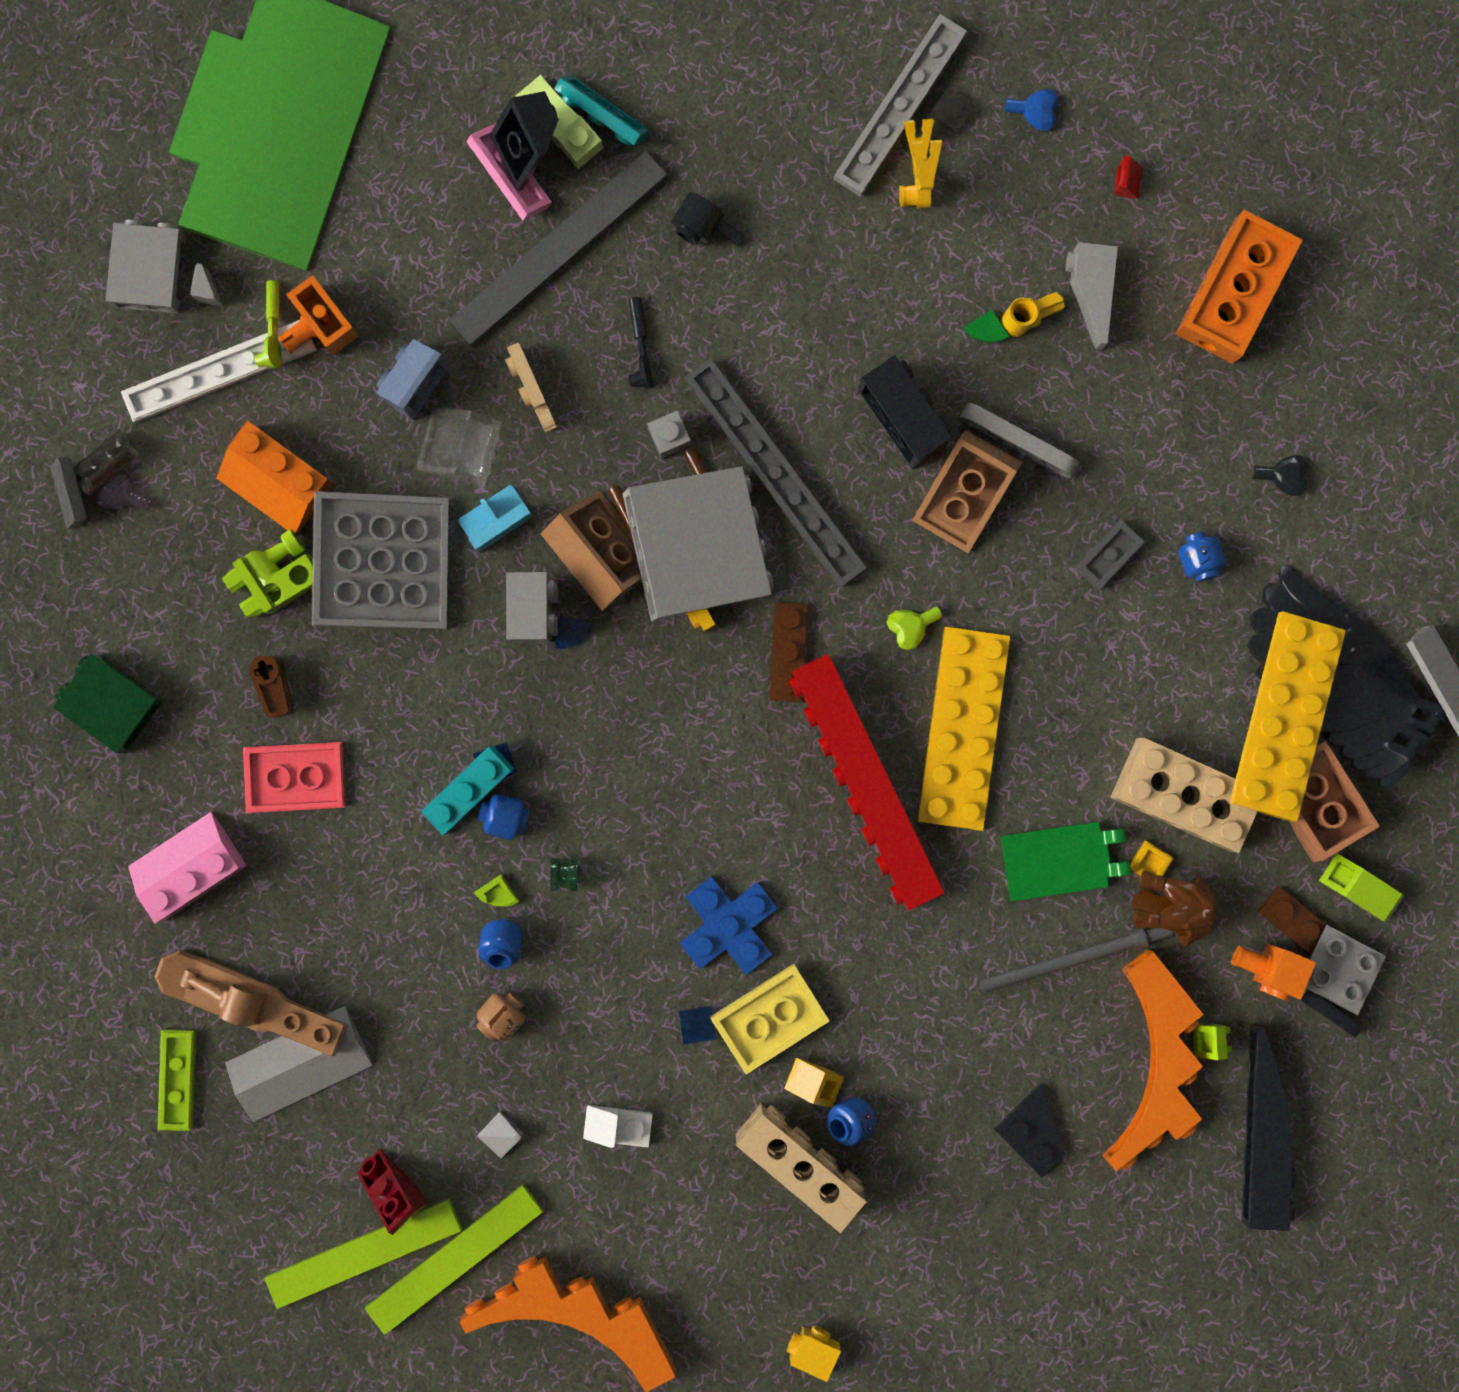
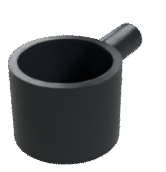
[671,192,745,246]

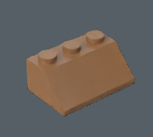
[541,490,642,611]

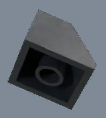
[490,91,559,191]

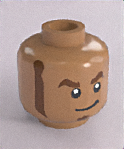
[476,992,526,1043]

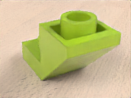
[1319,853,1404,923]

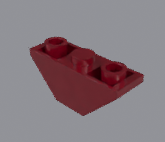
[357,1149,427,1235]

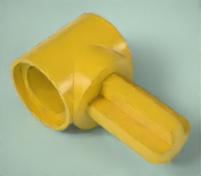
[1001,292,1065,337]

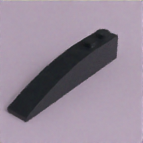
[1241,1024,1296,1231]

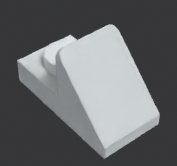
[583,1105,653,1148]

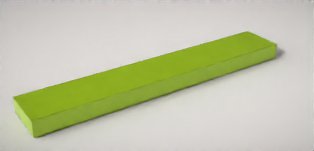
[365,1184,543,1335]
[264,1198,462,1309]

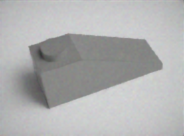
[1066,242,1118,350]

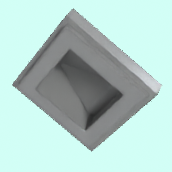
[477,1111,524,1158]

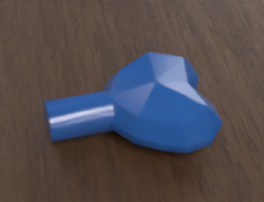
[1005,89,1059,131]

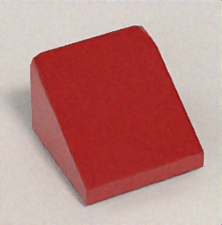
[1114,155,1142,199]

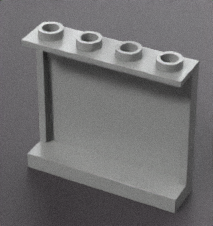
[622,466,773,622]

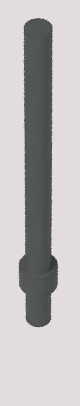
[979,928,1173,992]

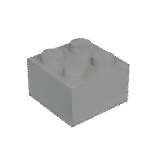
[506,572,558,644]

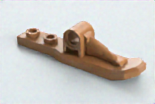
[154,950,348,1057]

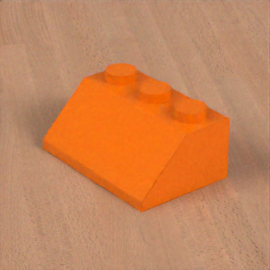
[216,420,334,534]

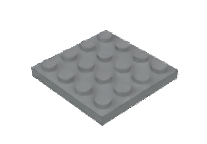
[312,491,449,630]

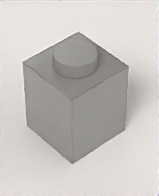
[647,411,691,459]

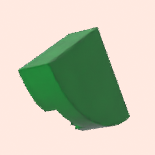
[964,310,1010,343]

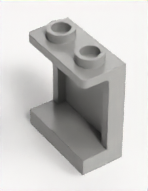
[105,220,187,314]

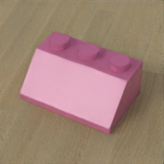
[128,812,247,924]

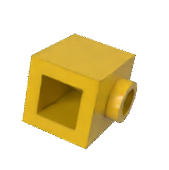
[787,1326,841,1382]

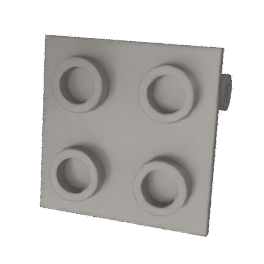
[1306,925,1386,1015]

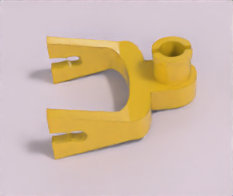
[899,119,942,209]

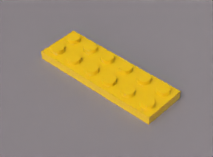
[1229,611,1346,822]
[917,627,1010,831]

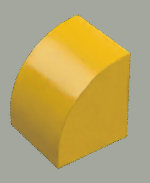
[784,1058,844,1108]

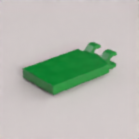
[1000,821,1131,901]

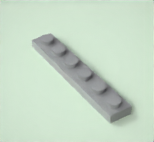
[833,14,967,197]

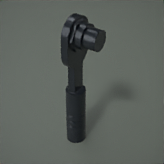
[628,297,653,389]

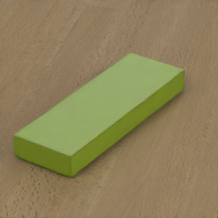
[158,1029,196,1131]

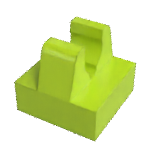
[1193,1023,1232,1060]

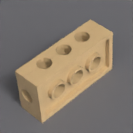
[1110,738,1257,853]
[736,1104,866,1234]

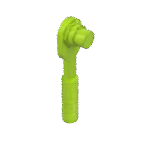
[255,280,282,369]

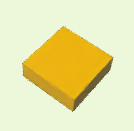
[1130,840,1174,876]

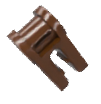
[249,655,294,718]

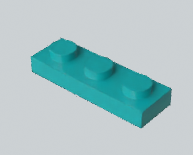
[554,75,650,146]
[421,745,514,836]

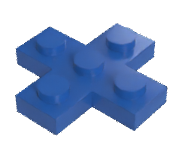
[680,876,777,975]

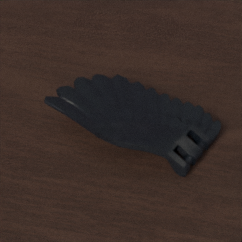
[1247,565,1448,787]

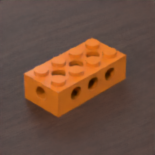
[1175,209,1303,364]

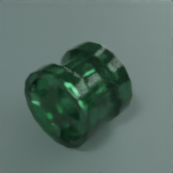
[550,858,579,891]

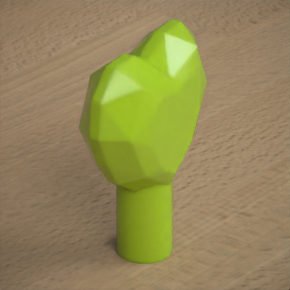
[887,606,942,650]

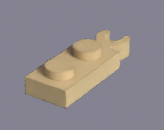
[505,342,557,433]

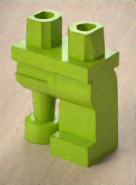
[222,528,313,619]

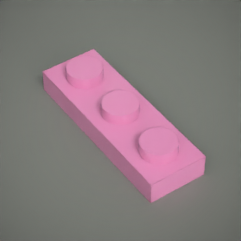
[467,123,552,221]

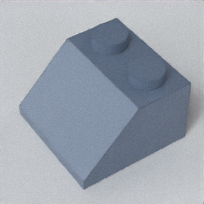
[376,339,450,420]

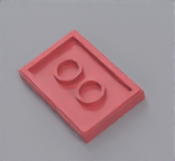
[243,742,346,813]

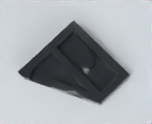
[994,1084,1065,1178]

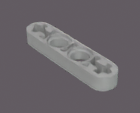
[959,403,1079,479]

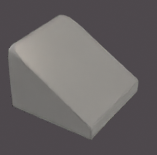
[190,263,222,306]

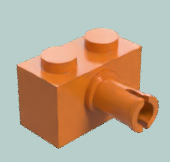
[278,275,359,355]
[1231,944,1316,1002]

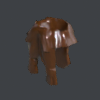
[1132,871,1218,947]

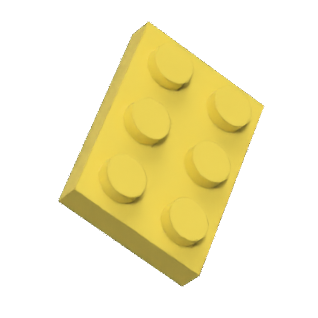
[710,964,829,1075]

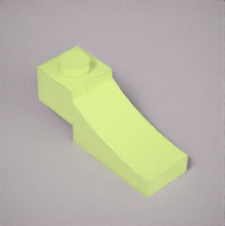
[515,75,603,169]

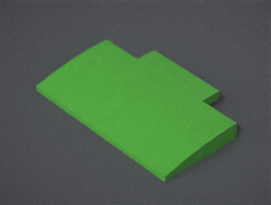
[169,0,391,272]

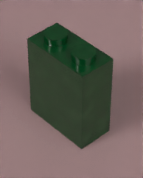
[52,653,164,754]

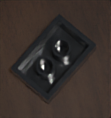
[858,355,952,469]

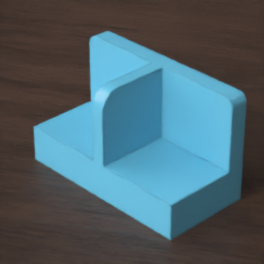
[458,485,533,553]

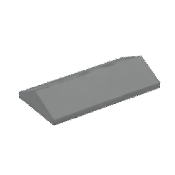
[1406,626,1459,736]
[225,1005,373,1122]

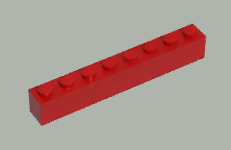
[788,654,944,910]

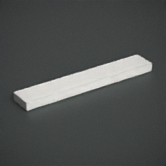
[121,320,317,423]

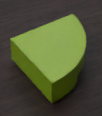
[474,874,520,907]

